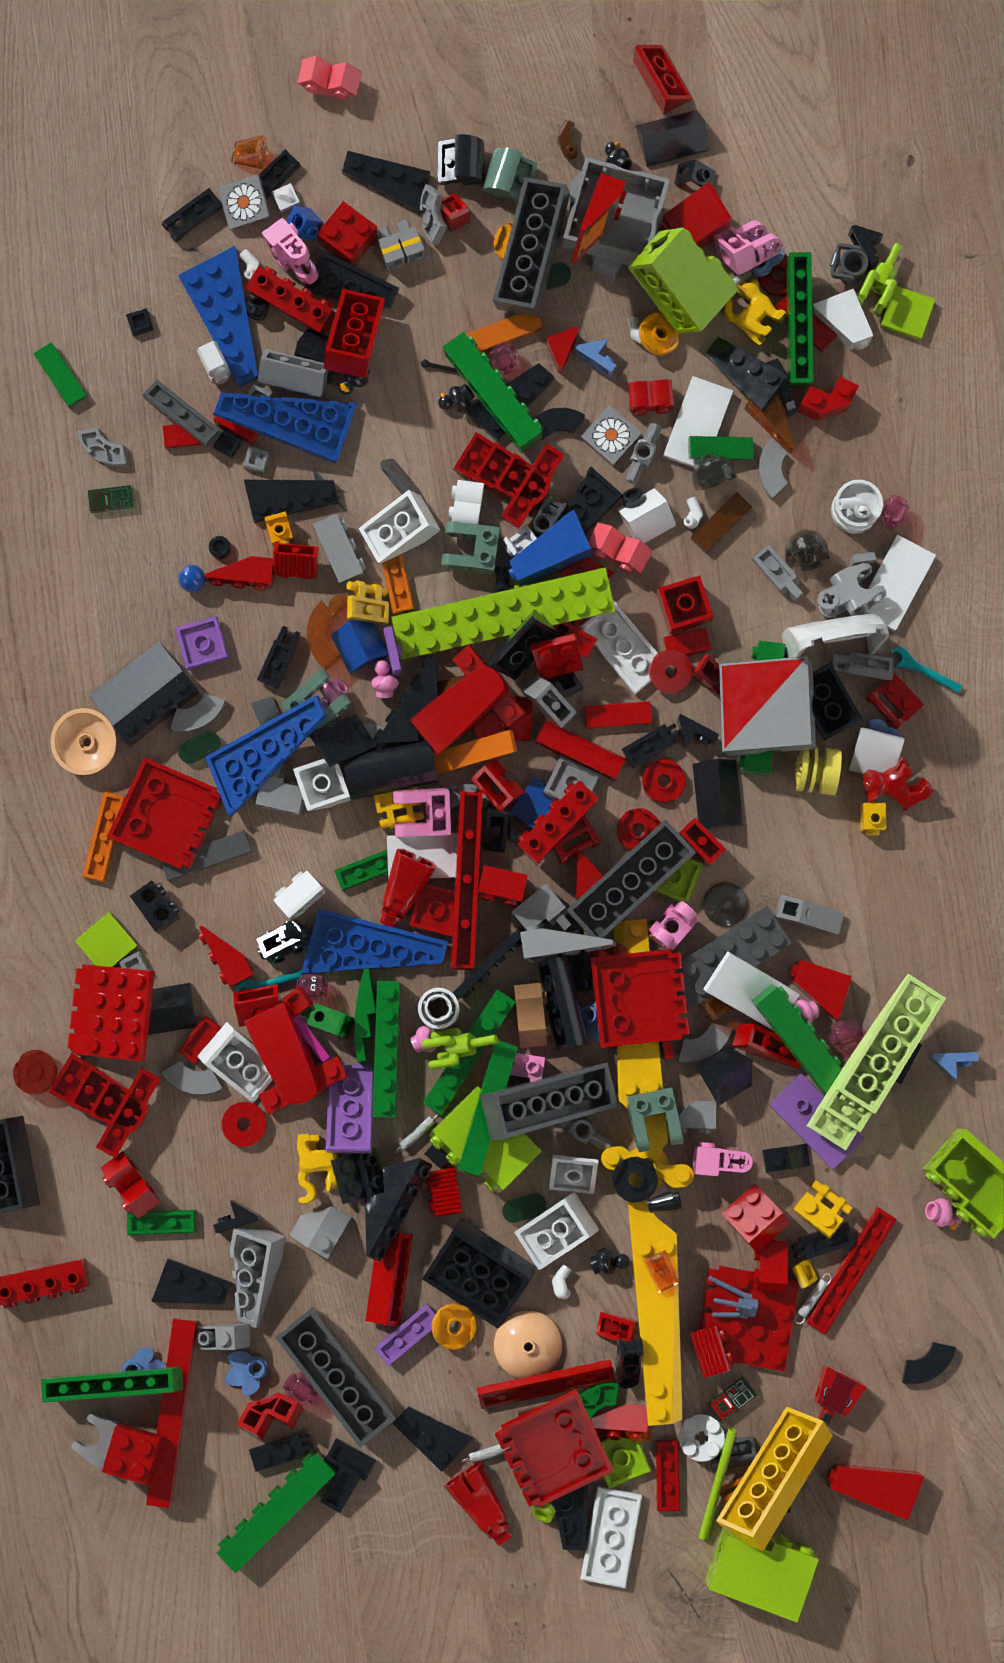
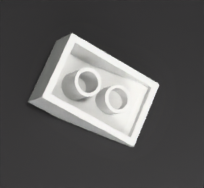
[359,490,440,564]
[197,1022,273,1103]
[514,1192,599,1270]

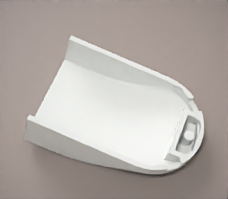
[782,614,889,658]

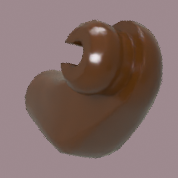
[557,120,578,160]

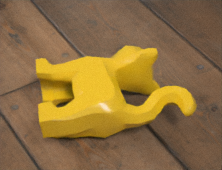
[724,279,787,348]
[297,1134,341,1205]

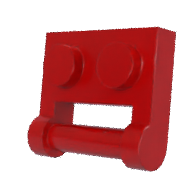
[865,672,924,730]
[553,815,600,865]

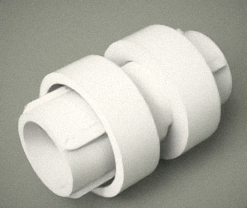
[418,988,459,1030]

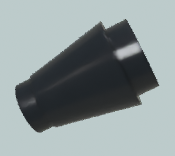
[647,1190,682,1213]

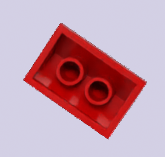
[633,45,693,115]

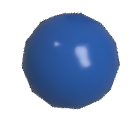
[178,565,206,592]

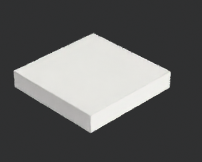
[849,727,904,774]

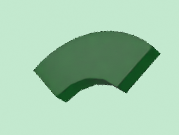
[580,1382,620,1419]

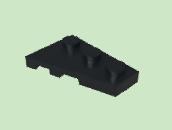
[151,1258,232,1304]
[392,1406,474,1472]

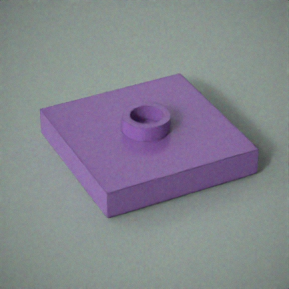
[175,616,229,671]
[383,626,403,679]

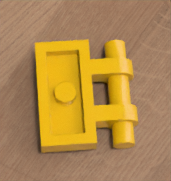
[347,580,389,625]
[374,787,424,829]
[793,1180,853,1239]

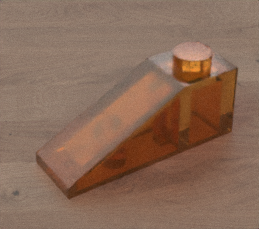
[744,394,796,454]

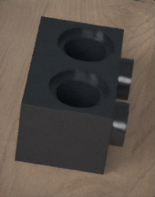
[130,880,180,934]

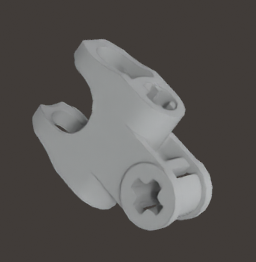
[818,562,886,618]
[71,1412,123,1470]

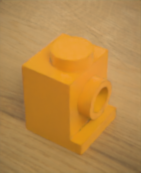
[264,512,294,547]

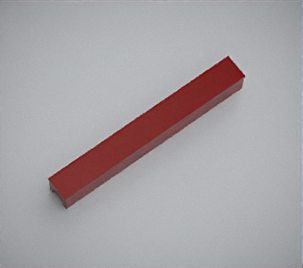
[450,791,483,971]
[146,1318,198,1508]

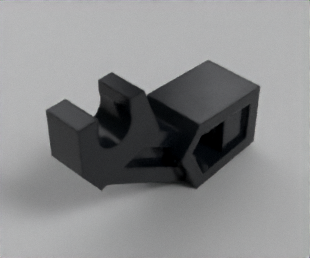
[766,358,796,417]

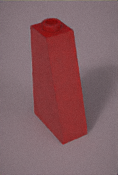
[826,1464,924,1520]

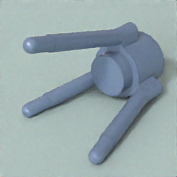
[708,1276,758,1319]

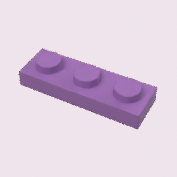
[374,1304,435,1366]

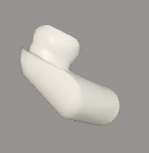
[240,249,261,280]
[628,317,643,345]
[684,497,703,529]
[837,497,870,518]
[552,1264,572,1300]

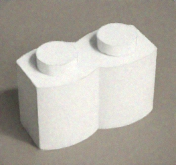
[197,341,231,385]
[448,480,484,524]

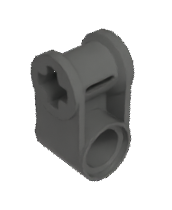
[533,494,567,537]

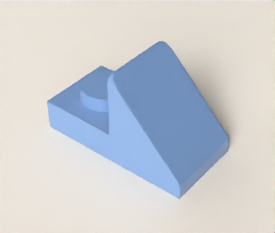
[575,339,616,379]
[929,1052,979,1080]

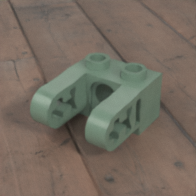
[441,522,500,576]
[281,669,352,738]
[626,1087,684,1153]

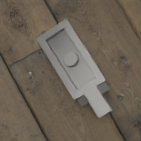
[751,544,803,601]
[831,652,894,680]

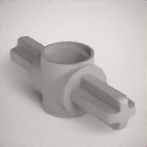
[625,423,661,484]
[559,1117,613,1151]

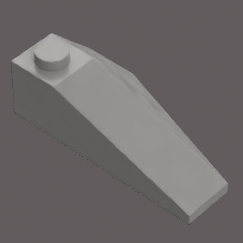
[520,926,616,963]
[230,1227,286,1328]

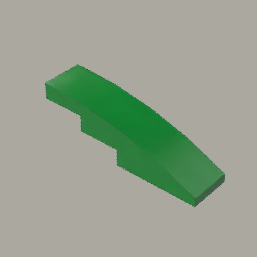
[354,969,376,1062]

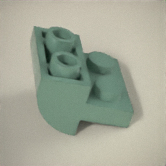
[482,148,538,203]

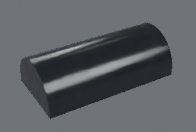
[343,740,438,800]
[537,955,589,1051]

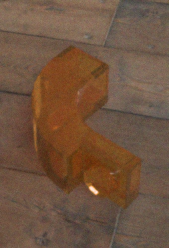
[307,593,348,671]

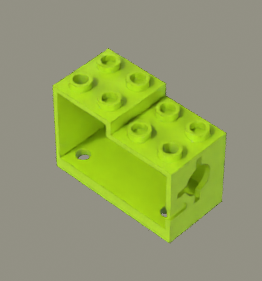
[627,228,739,333]
[429,1086,542,1193]
[922,1128,1004,1239]
[705,1528,819,1623]

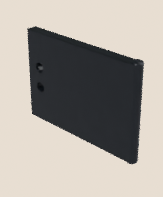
[309,714,377,768]

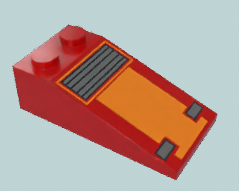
[571,173,627,263]

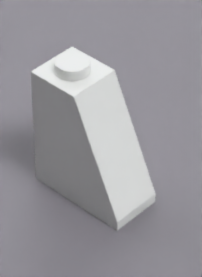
[812,289,873,350]

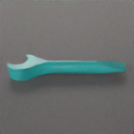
[890,647,963,693]
[237,970,317,992]

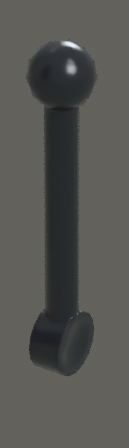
[421,359,460,376]

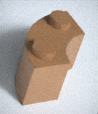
[514,983,551,1048]

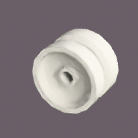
[831,479,883,534]

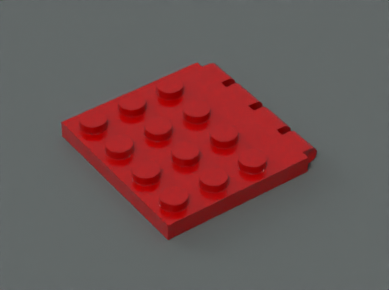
[107,757,222,870]
[591,949,690,1048]
[67,964,155,1062]
[699,1265,799,1372]
[495,1389,614,1507]

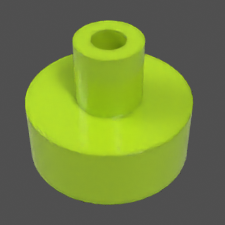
[531,1501,556,1523]

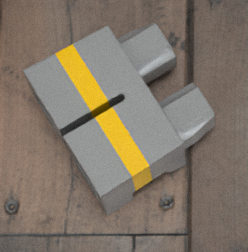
[378,219,425,271]

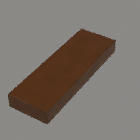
[690,492,752,553]

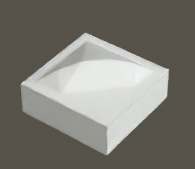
[272,183,300,213]

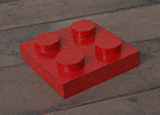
[531,634,584,679]
[409,884,455,937]

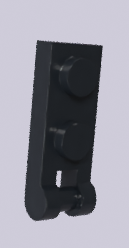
[162,188,223,242]

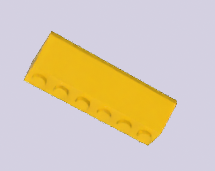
[716,1407,833,1552]

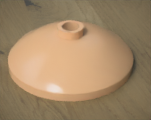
[50,708,117,775]
[494,1310,562,1379]

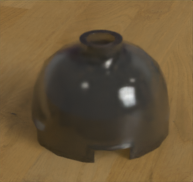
[692,453,737,491]
[785,529,829,571]

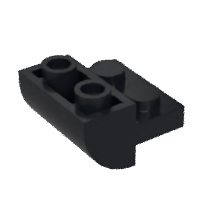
[438,134,484,186]
[330,1147,384,1204]

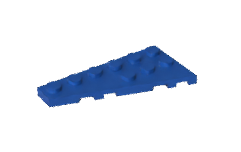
[178,246,258,388]
[213,392,357,464]
[205,695,327,817]
[301,909,448,974]

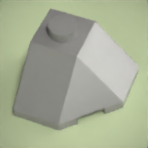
[290,1206,352,1259]

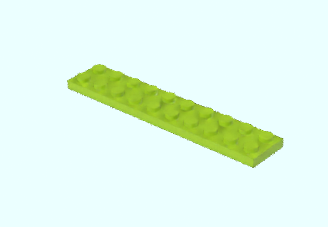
[391,567,616,660]

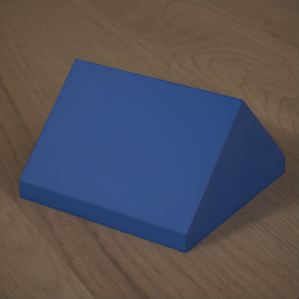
[331,620,389,674]

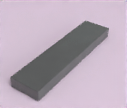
[142,380,222,448]
[161,830,252,881]

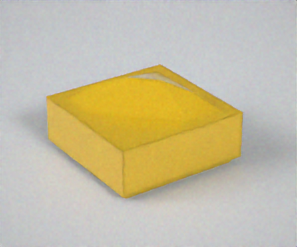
[792,1259,818,1289]

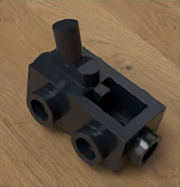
[257,919,311,964]

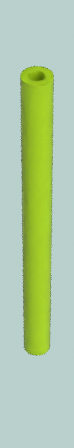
[699,1428,737,1540]

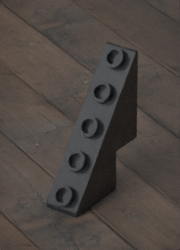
[373,655,438,746]
[365,1158,432,1262]

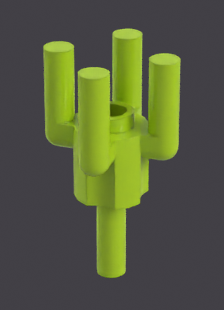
[857,243,902,316]
[422,1028,498,1070]

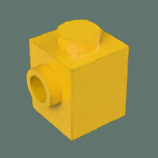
[860,803,886,836]

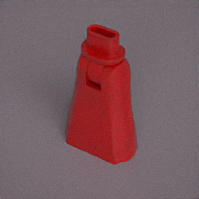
[380,849,437,928]
[444,1461,513,1546]

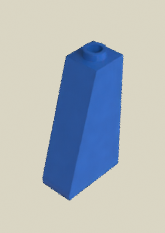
[508,510,593,586]

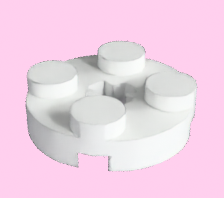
[679,1414,725,1462]

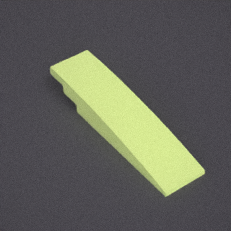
[807,974,946,1150]

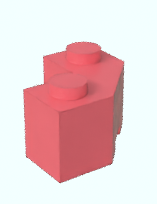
[297,56,362,100]
[588,523,653,574]

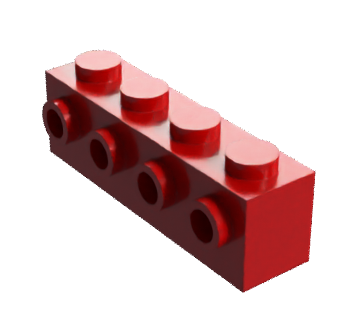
[246,266,336,335]
[517,780,599,865]
[0,1258,90,1309]

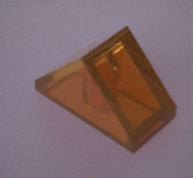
[231,135,268,169]
[698,995,733,1023]
[643,1250,679,1293]

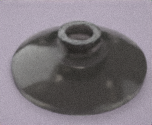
[703,882,748,926]

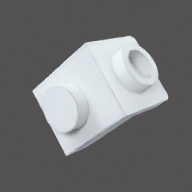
[503,525,537,557]

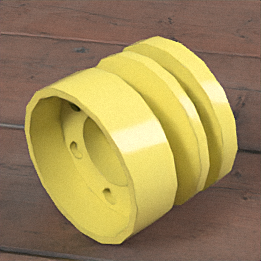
[795,747,842,796]

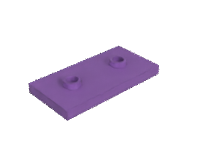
[326,1064,374,1153]
[769,1073,864,1170]

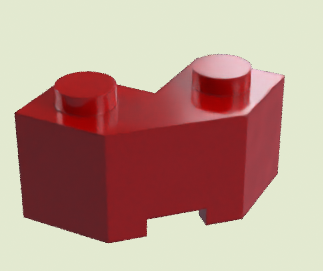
[797,376,859,421]
[101,1151,160,1219]
[237,1392,303,1440]

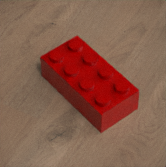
[323,289,385,378]

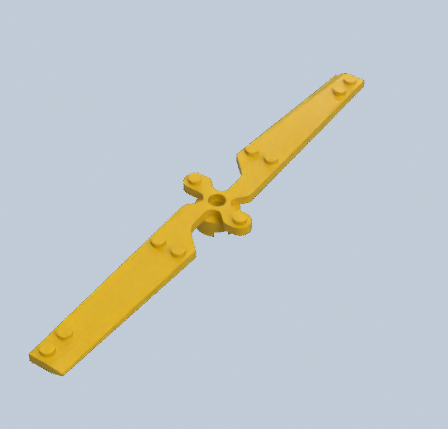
[601,919,694,1426]

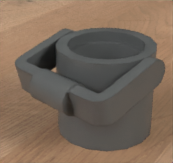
[830,243,868,284]

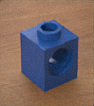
[286,205,324,241]

